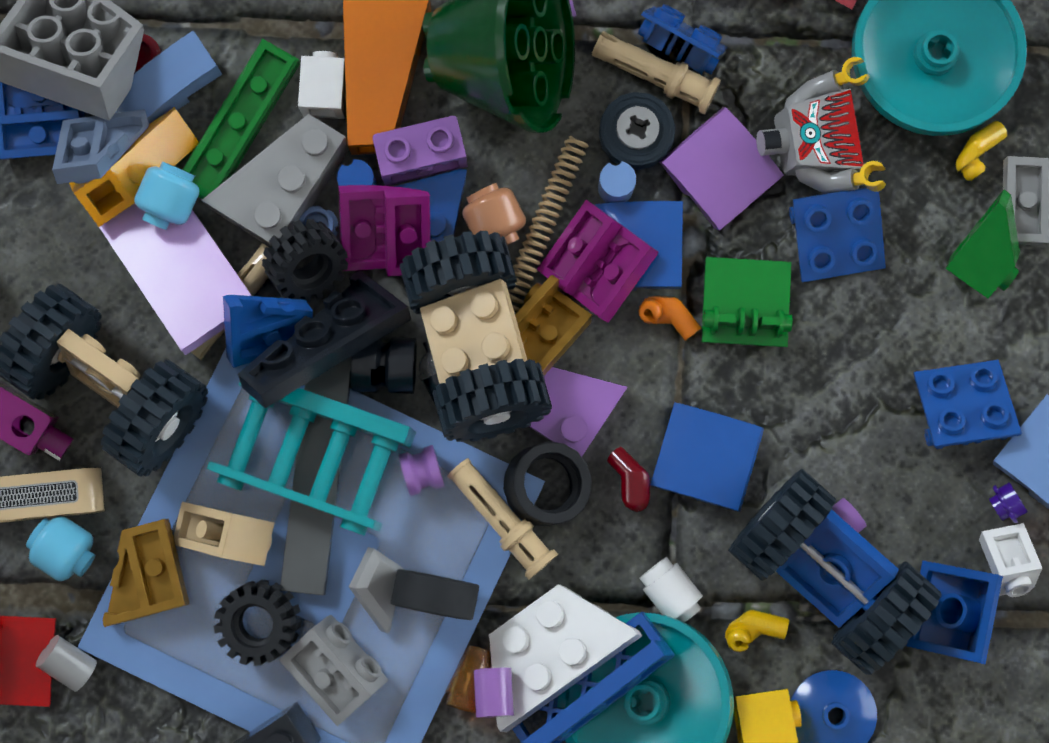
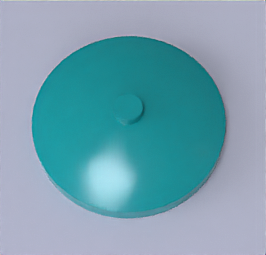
[852,0,1027,136]
[557,613,734,743]

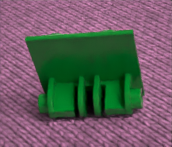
[701,257,792,347]

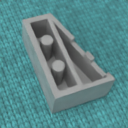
[202,114,349,248]

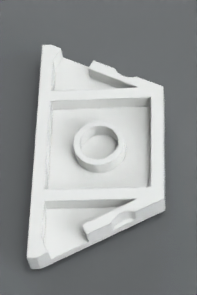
[489,584,642,732]

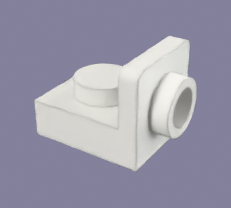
[979,523,1042,597]

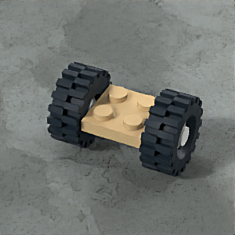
[400,231,552,442]
[0,284,208,477]

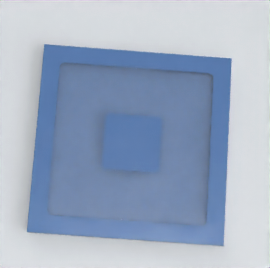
[77,348,545,743]

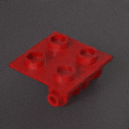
[0,616,57,707]

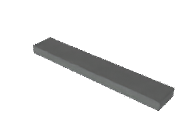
[280,356,352,595]

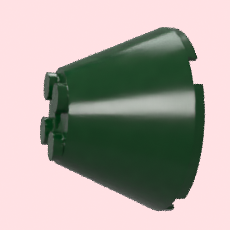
[423,0,575,133]

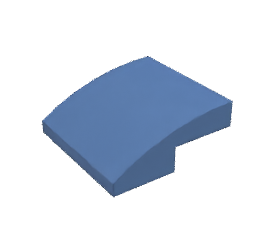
[993,394,1049,509]

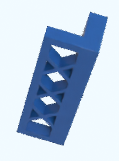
[512,612,675,743]

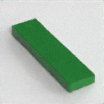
[183,38,300,200]

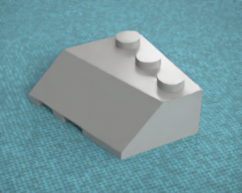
[0,0,144,121]

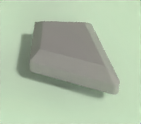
[349,547,403,633]

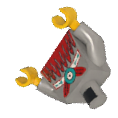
[756,57,886,194]

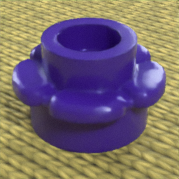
[989,482,1028,523]

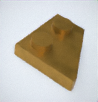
[102,519,190,627]

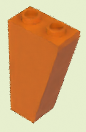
[343,0,431,155]

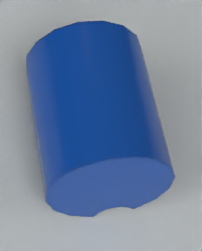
[337,159,377,186]

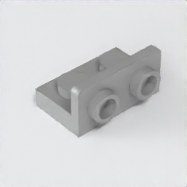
[279,615,388,726]

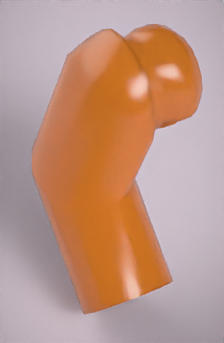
[638,296,702,341]

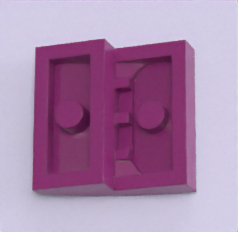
[338,185,430,276]
[537,200,659,323]

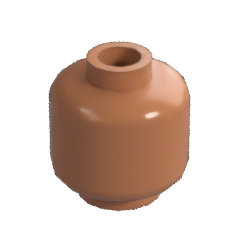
[462,183,526,246]

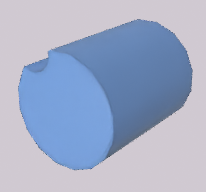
[598,161,636,203]

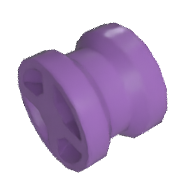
[399,445,444,496]

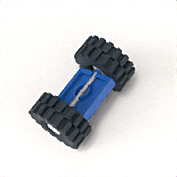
[728,469,942,675]

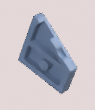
[52,109,149,184]

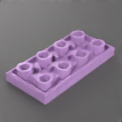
[99,203,252,355]

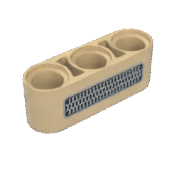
[0,468,105,523]

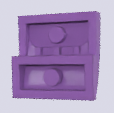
[659,107,784,230]

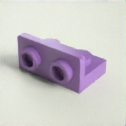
[372,116,468,186]

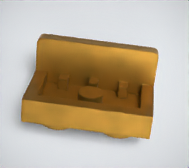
[515,275,592,376]

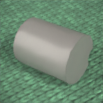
[36,635,97,692]

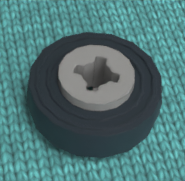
[599,92,676,170]

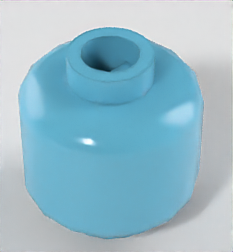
[134,161,199,230]
[26,516,96,581]

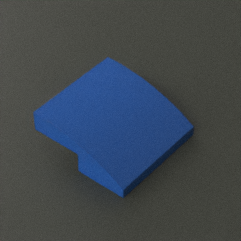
[0,82,85,160]
[595,201,683,291]
[650,402,764,512]

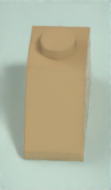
[173,502,274,566]

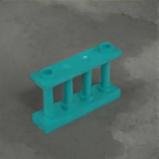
[206,382,416,536]

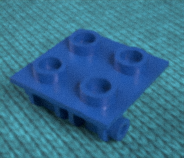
[637,4,727,75]
[789,187,886,282]
[913,360,1022,449]

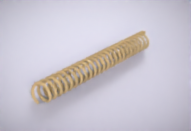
[508,136,589,312]

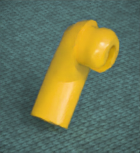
[956,121,1007,181]
[725,610,789,652]

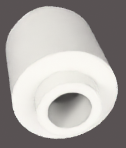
[639,557,703,622]

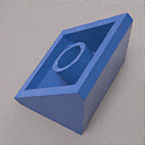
[906,561,1003,664]

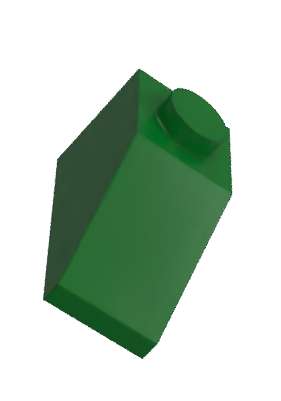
[945,190,1020,299]

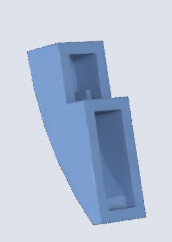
[115,31,222,124]

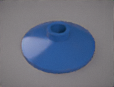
[791,670,877,743]

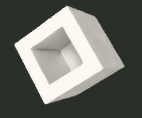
[298,51,346,119]

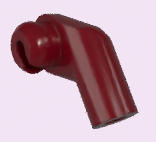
[607,447,650,512]

